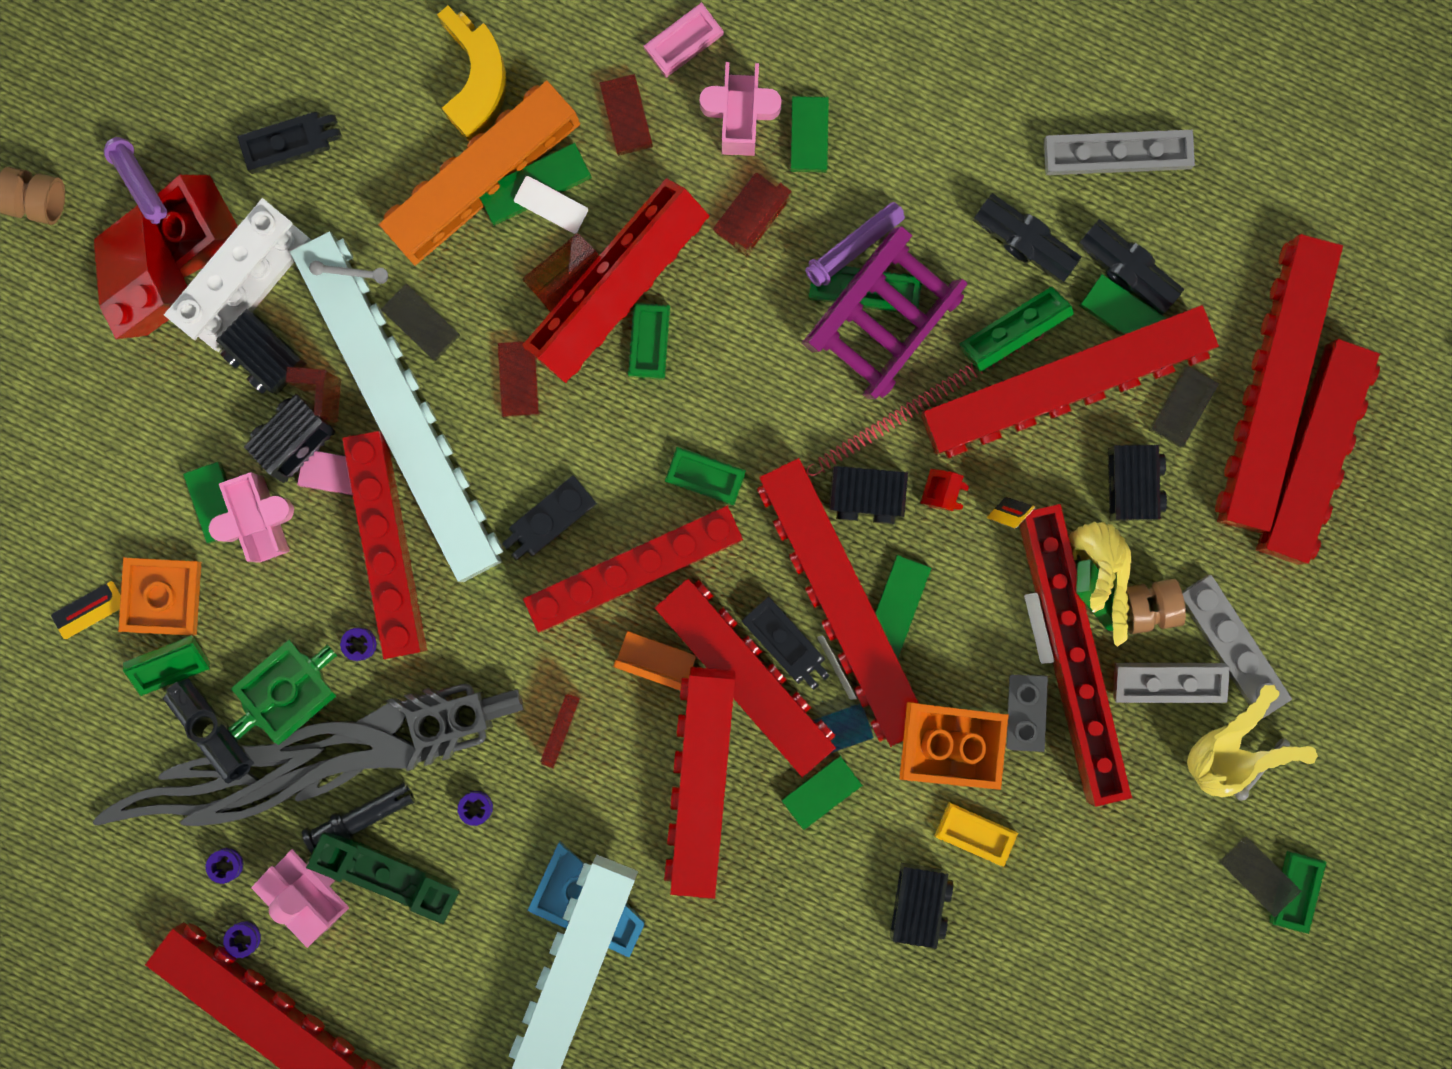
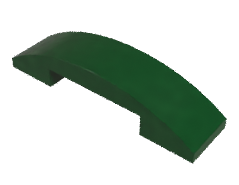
[306,832,460,924]

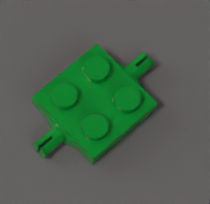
[228,640,338,745]

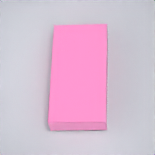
[644,2,724,78]
[297,451,353,496]

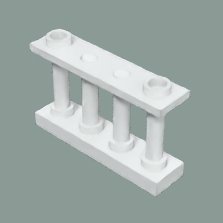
[164,198,312,352]

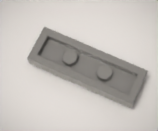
[1113,663,1230,703]

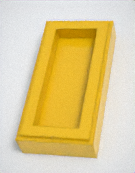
[934,802,1018,867]

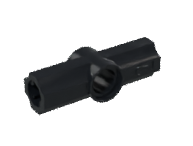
[972,193,1082,284]
[1077,219,1184,315]
[163,678,254,784]

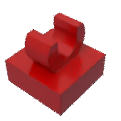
[920,469,969,511]

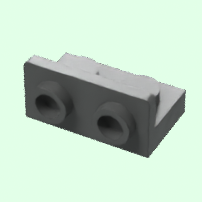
[1006,674,1048,752]

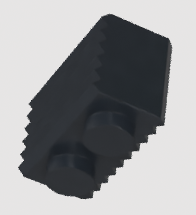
[216,309,307,395]
[243,394,335,483]
[1107,445,1167,521]
[828,466,908,525]
[890,862,953,949]

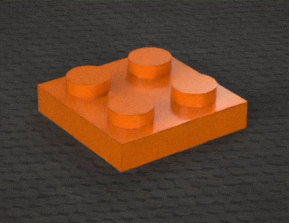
[118,558,202,636]

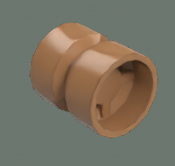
[0,167,65,225]
[1126,579,1186,634]

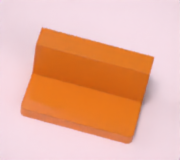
[613,631,697,691]

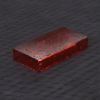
[600,74,653,156]
[498,342,540,418]
[540,692,583,769]

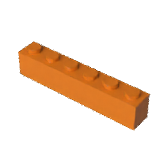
[378,80,580,266]

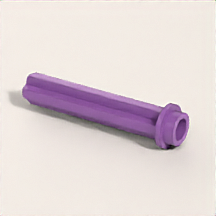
[104,137,167,224]
[805,202,905,287]

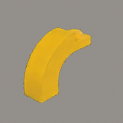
[437,5,506,142]

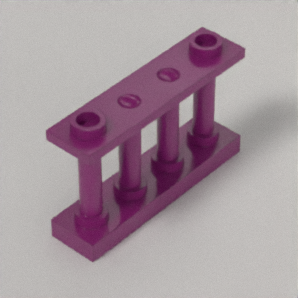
[801,226,968,399]

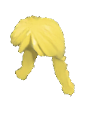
[1069,521,1131,647]
[1187,685,1318,797]

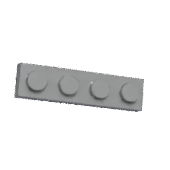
[1044,129,1195,175]
[1182,575,1292,719]

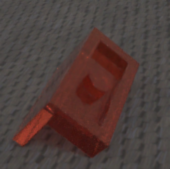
[713,173,792,257]
[523,234,599,312]
[286,367,341,422]

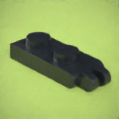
[237,112,342,174]
[502,475,597,561]
[742,596,830,690]

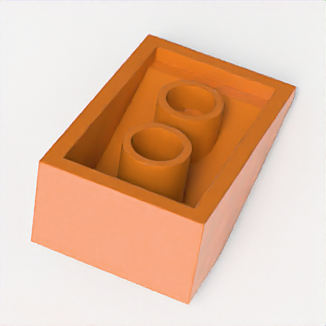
[899,702,1009,790]

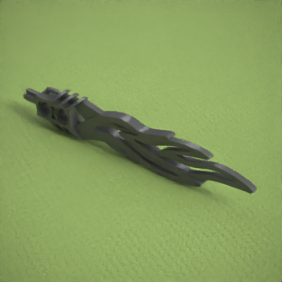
[93,683,524,826]

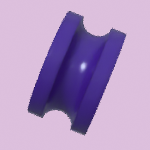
[340,628,377,661]
[458,791,493,826]
[205,848,244,884]
[223,921,261,958]

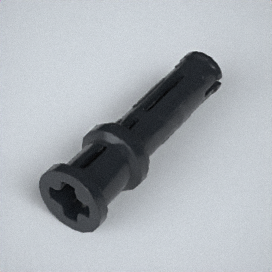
[302,782,416,854]

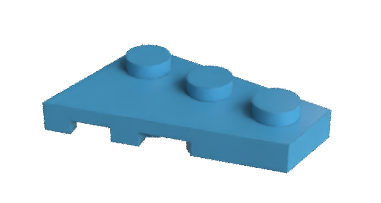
[528,841,645,957]

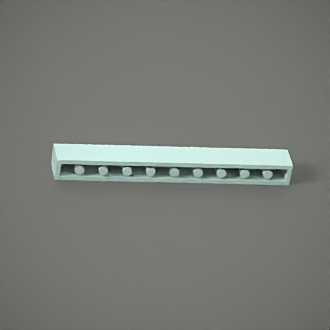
[290,231,504,582]

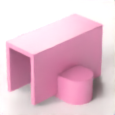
[700,62,782,156]
[209,472,294,563]
[251,849,349,948]

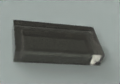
[381,284,461,361]
[1149,365,1219,448]
[1219,835,1302,917]

